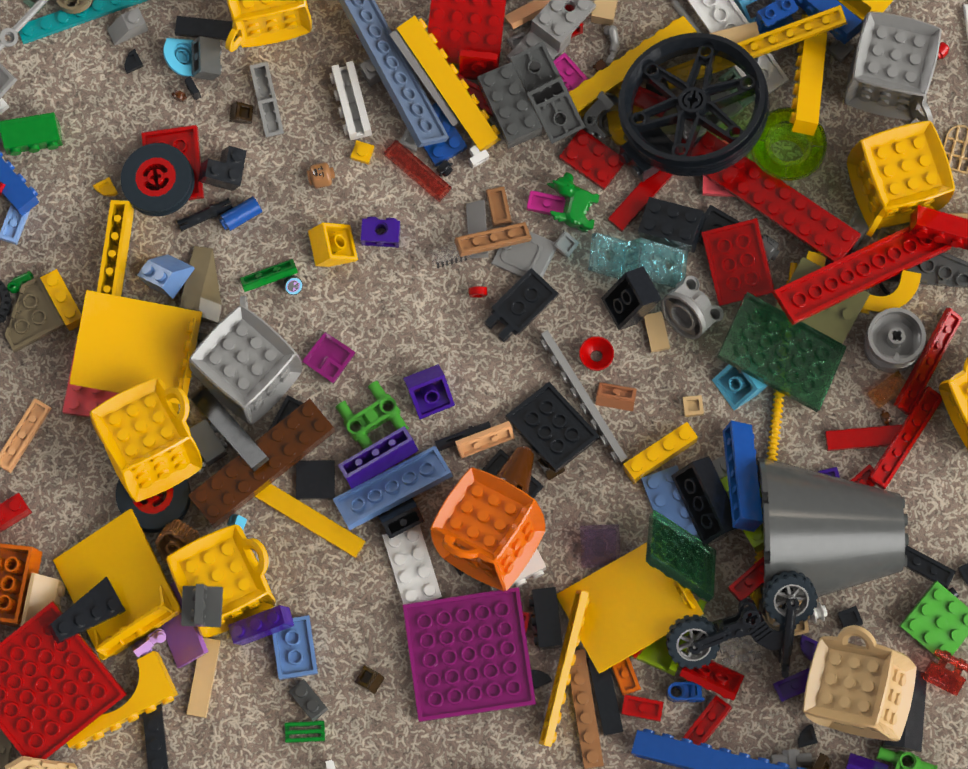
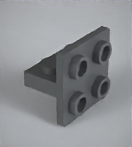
[181,584,223,627]

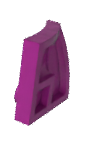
[302,332,356,384]

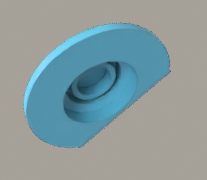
[163,38,194,77]

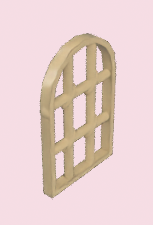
[943,125,968,175]

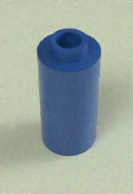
[219,196,262,231]

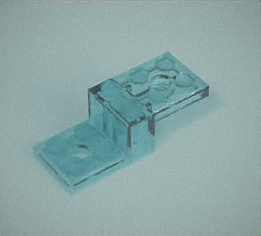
[588,232,688,288]

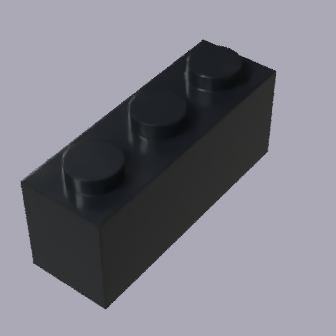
[529,587,563,650]

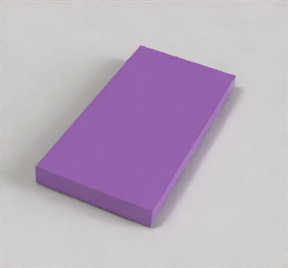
[161,582,208,668]

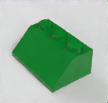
[0,112,63,156]

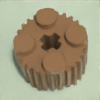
[155,519,200,563]

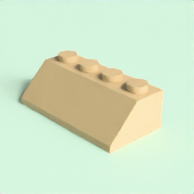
[20,573,65,627]

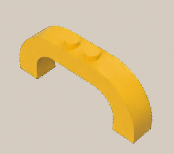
[806,251,921,314]

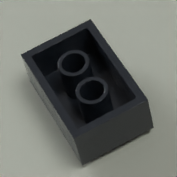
[638,197,706,253]
[601,266,661,330]

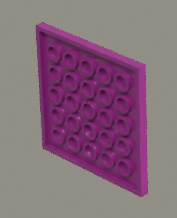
[403,587,536,722]

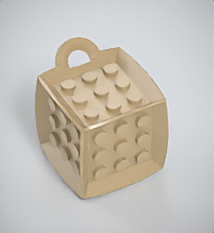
[803,625,916,741]

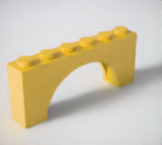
[67,651,178,750]

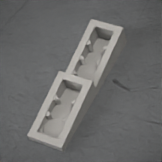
[249,61,284,138]

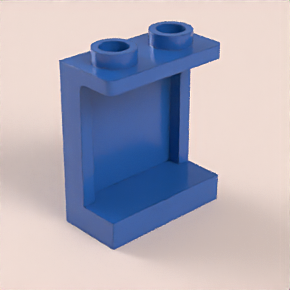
[755,0,799,34]

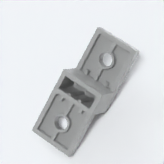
[506,0,596,72]

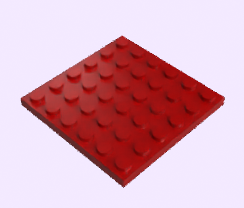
[0,601,127,759]

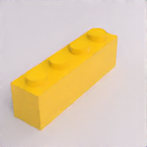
[623,422,698,484]

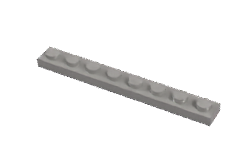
[540,330,628,466]

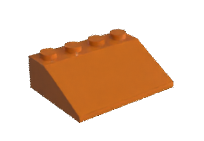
[0,543,43,627]

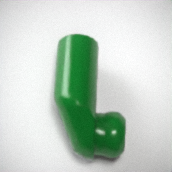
[7,271,34,293]

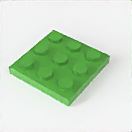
[899,581,968,664]

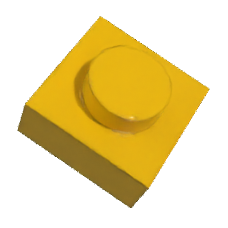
[350,140,375,165]

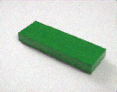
[239,259,298,292]

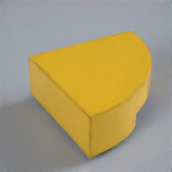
[93,177,118,197]

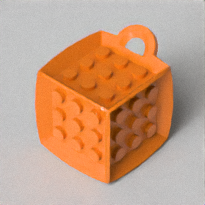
[430,467,545,591]

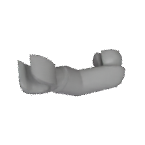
[604,25,620,66]

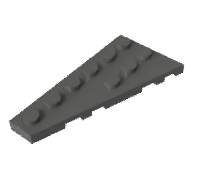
[876,227,968,288]

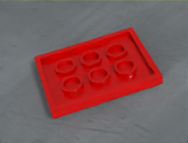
[141,125,204,200]
[701,218,775,306]

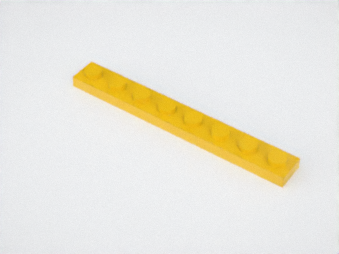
[539,590,590,747]

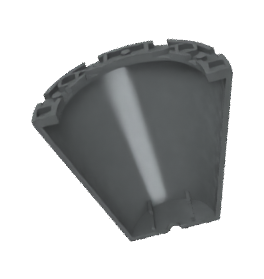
[757,458,909,613]

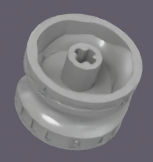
[863,308,926,373]

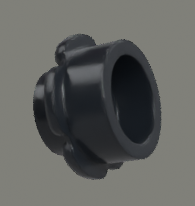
[436,160,453,177]

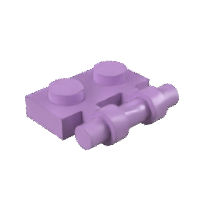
[131,628,166,657]

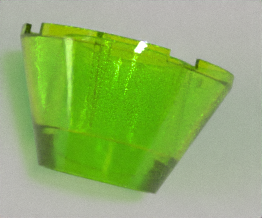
[751,107,827,181]

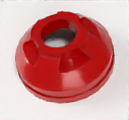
[579,336,614,371]

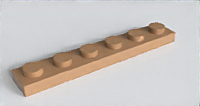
[569,649,604,769]

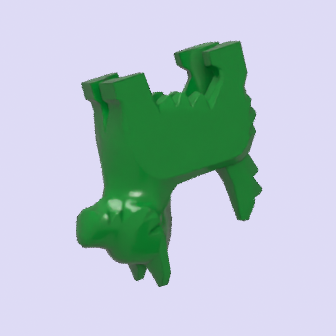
[547,172,600,232]

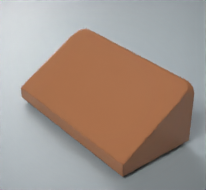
[595,382,637,411]

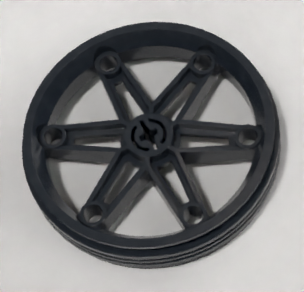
[618,33,770,176]

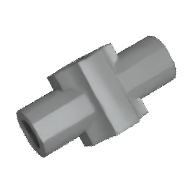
[771,749,812,769]

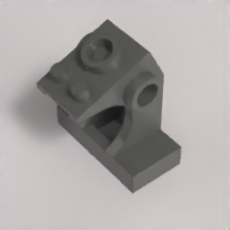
[583,91,619,139]

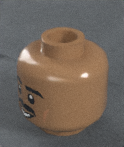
[307,162,335,189]

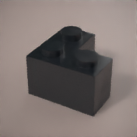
[198,146,247,191]

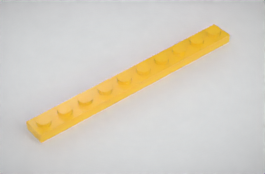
[666,5,847,89]

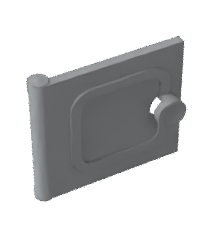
[491,223,556,278]

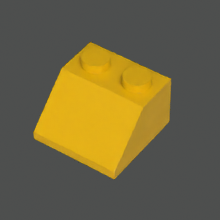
[308,223,358,267]

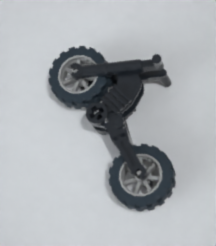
[666,571,818,678]

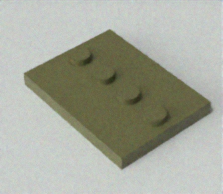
[775,257,870,344]

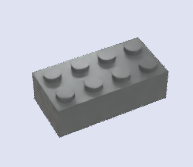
[477,62,542,149]

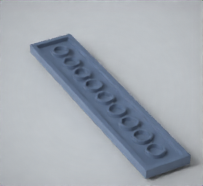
[338,0,449,147]

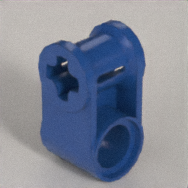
[666,681,705,703]

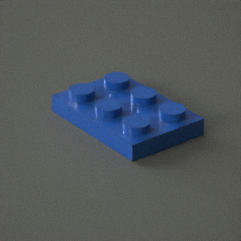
[423,103,468,167]

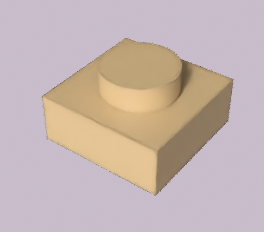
[682,395,704,417]

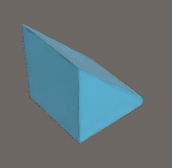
[227,514,247,529]

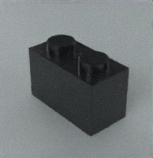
[378,498,425,539]

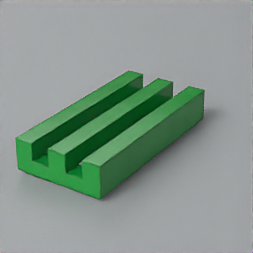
[285,721,325,743]

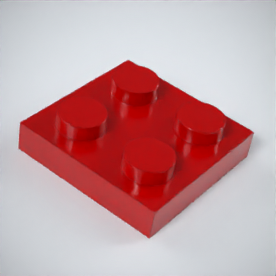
[459,50,498,80]

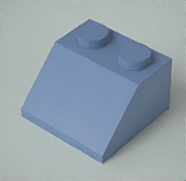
[137,254,195,299]

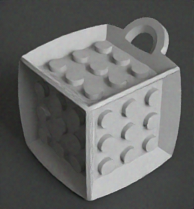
[844,11,942,122]
[189,296,302,425]

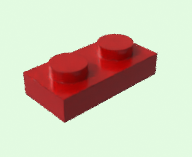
[621,694,664,722]

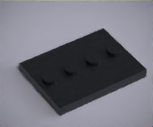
[505,382,600,473]

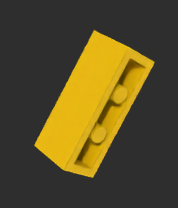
[40,269,82,331]

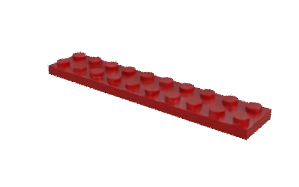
[690,131,861,262]
[772,226,952,325]

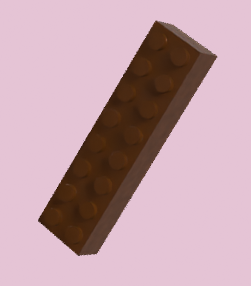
[188,398,336,528]

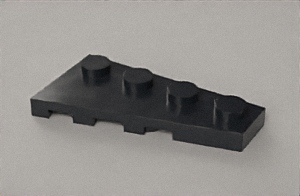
[48,577,126,644]

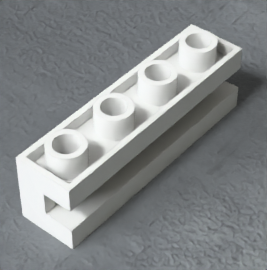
[329,61,372,141]

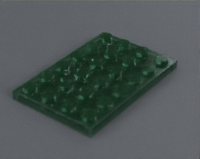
[717,292,847,412]

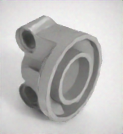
[661,276,724,340]

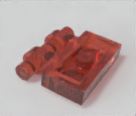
[921,648,968,696]

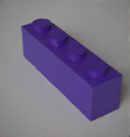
[338,426,419,489]

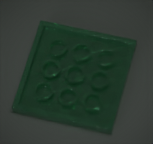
[646,510,716,602]

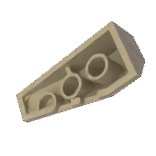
[180,246,222,324]

